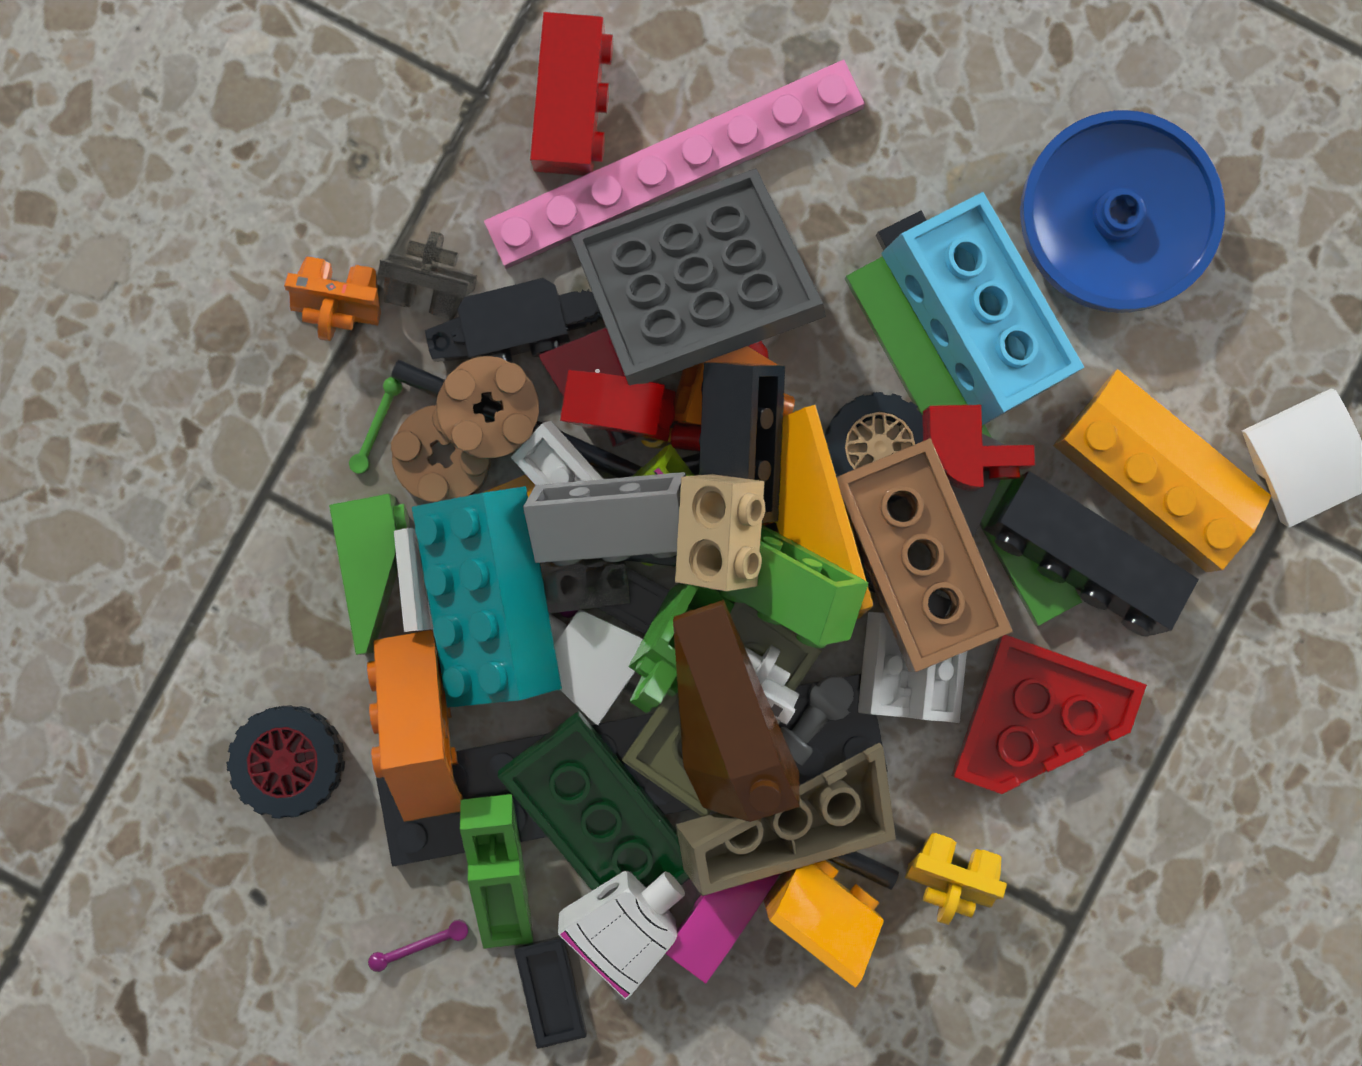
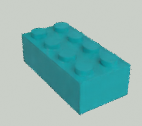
[412,486,562,708]

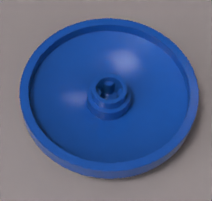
[1020,110,1225,313]

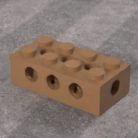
[836,438,1013,672]

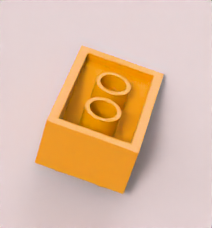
[763,860,884,988]

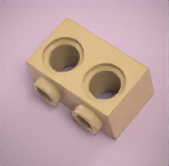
[675,474,765,591]

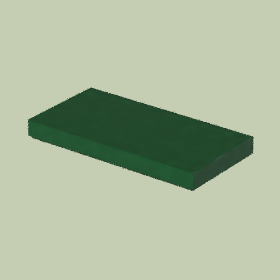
[497,711,690,891]

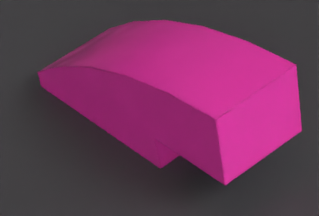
[665,873,781,984]

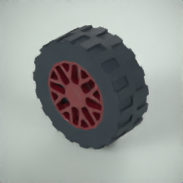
[226,705,345,819]

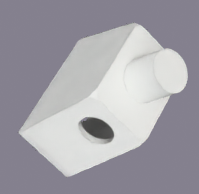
[549,609,643,725]

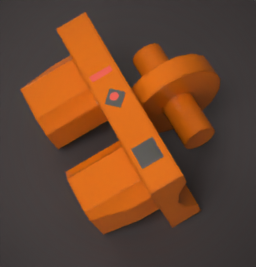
[284,256,381,341]

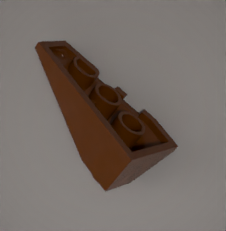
[673,600,800,822]

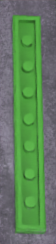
[845,256,1082,626]

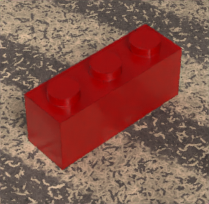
[530,12,613,176]

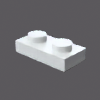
[511,421,603,485]

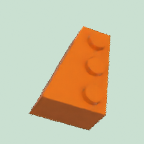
[367,630,463,822]

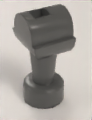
[780,676,854,766]

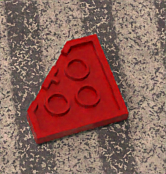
[951,635,1147,794]

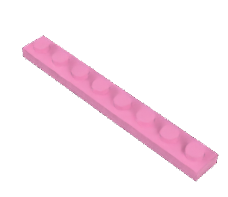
[484,59,865,269]

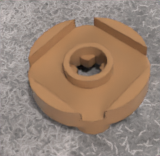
[436,356,539,459]
[391,405,491,503]

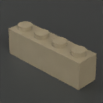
[676,743,896,896]

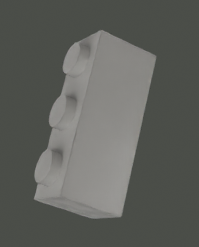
[523,472,686,566]

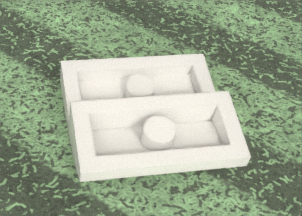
[1242,388,1362,528]
[858,612,967,723]

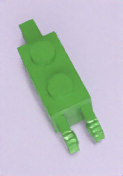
[628,583,734,713]

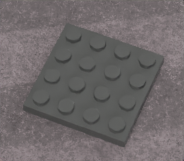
[571,168,826,385]

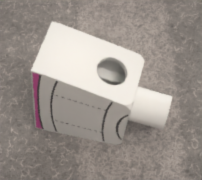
[558,871,685,1000]

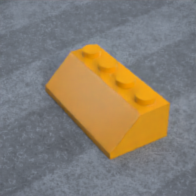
[1053,369,1271,572]
[762,405,873,619]

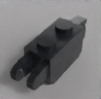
[425,278,601,363]

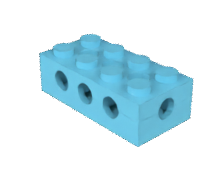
[881,192,1085,426]

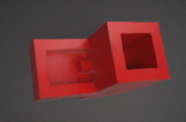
[560,370,676,442]
[923,405,1035,491]

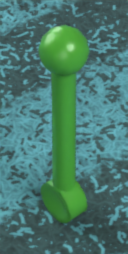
[349,377,403,474]

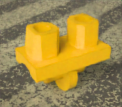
[905,833,1007,925]

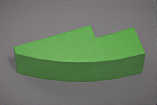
[460,794,533,949]

